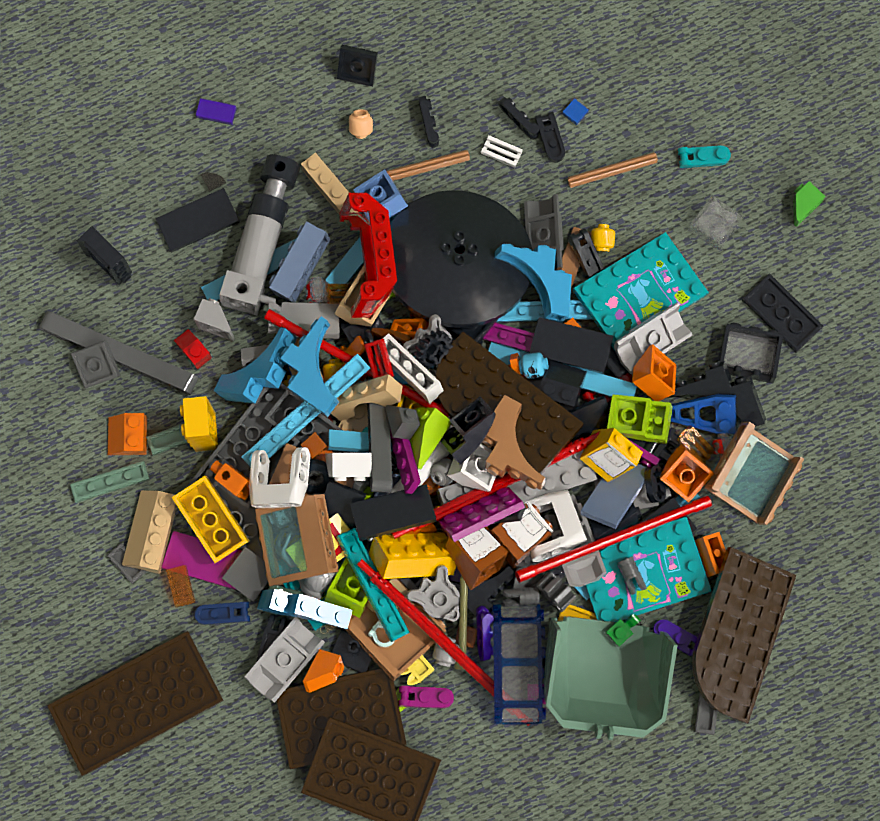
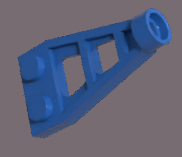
[671,394,737,434]

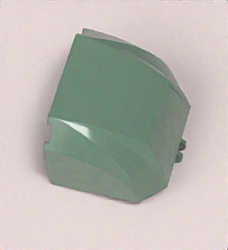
[544,616,678,740]

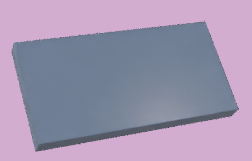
[581,464,647,529]

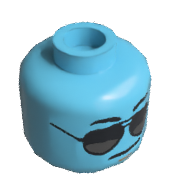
[519,352,549,379]

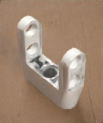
[249,447,310,508]
[524,489,587,562]

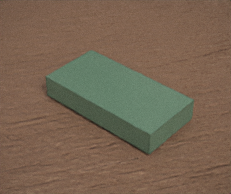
[146,424,188,456]

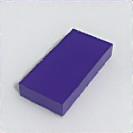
[196,98,237,125]

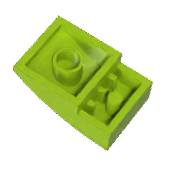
[607,394,673,444]

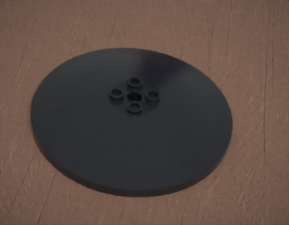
[390,190,533,328]

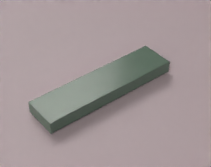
[70,461,150,503]

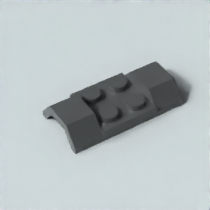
[524,194,564,270]

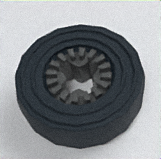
[299,459,332,493]

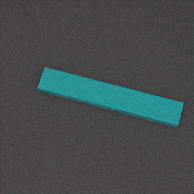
[336,528,410,642]

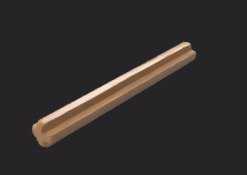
[387,150,470,181]
[567,152,658,188]

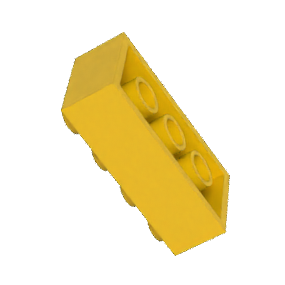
[180,396,218,452]
[172,476,249,563]
[369,532,456,579]

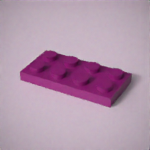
[439,487,525,542]

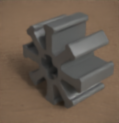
[535,571,577,613]

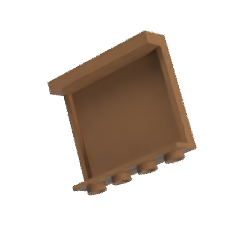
[345,578,446,682]

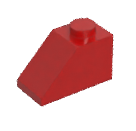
[174,329,212,370]

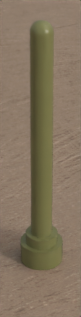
[454,576,468,670]

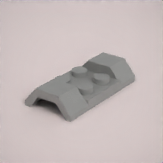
[614,302,693,374]
[544,503,607,587]
[244,617,325,703]

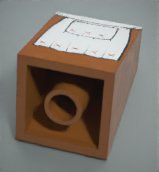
[491,501,553,568]
[445,526,509,590]

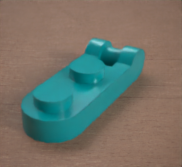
[678,145,731,168]

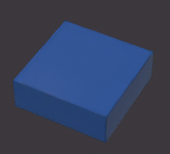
[562,99,589,125]

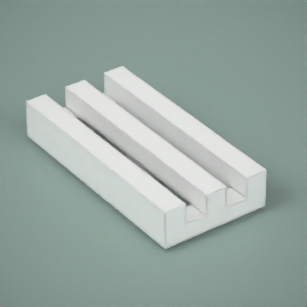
[481,135,523,168]

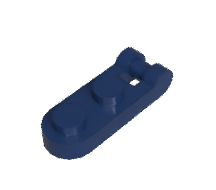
[195,602,250,625]

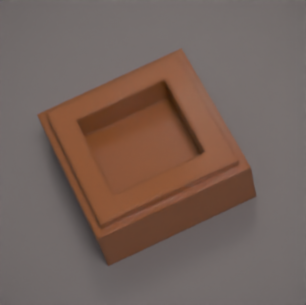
[455,626,477,649]

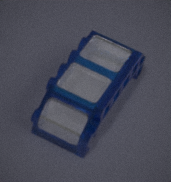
[493,604,546,725]

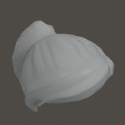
[298,573,336,600]

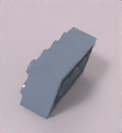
[269,221,331,303]

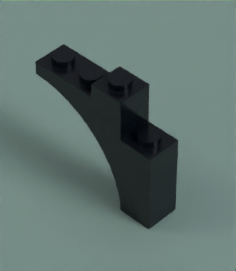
[673,360,766,427]
[415,564,514,616]

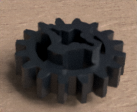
[413,329,453,370]

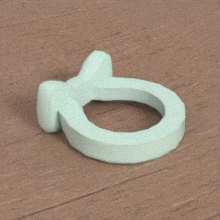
[368,620,394,648]

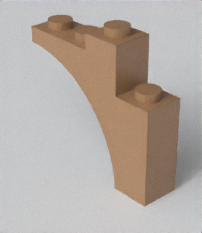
[482,395,545,490]

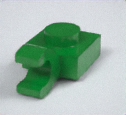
[605,614,640,647]

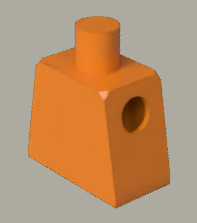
[210,461,250,500]

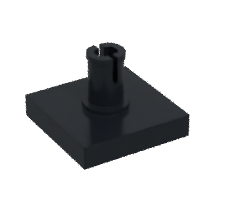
[337,44,378,87]
[332,628,372,673]

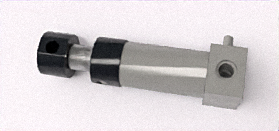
[219,154,300,316]

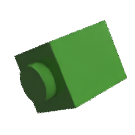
[793,181,826,227]

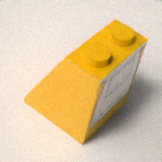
[580,428,643,482]

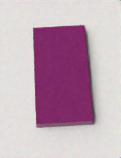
[161,531,242,590]

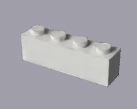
[378,333,444,404]

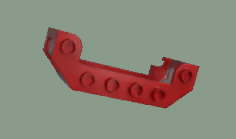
[339,193,397,318]

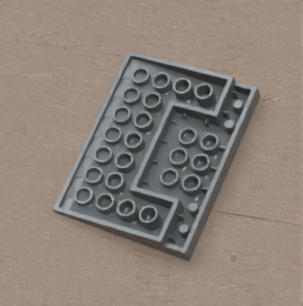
[186,382,361,559]

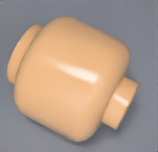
[349,109,373,139]

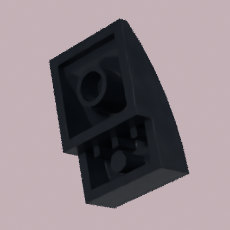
[440,396,496,465]

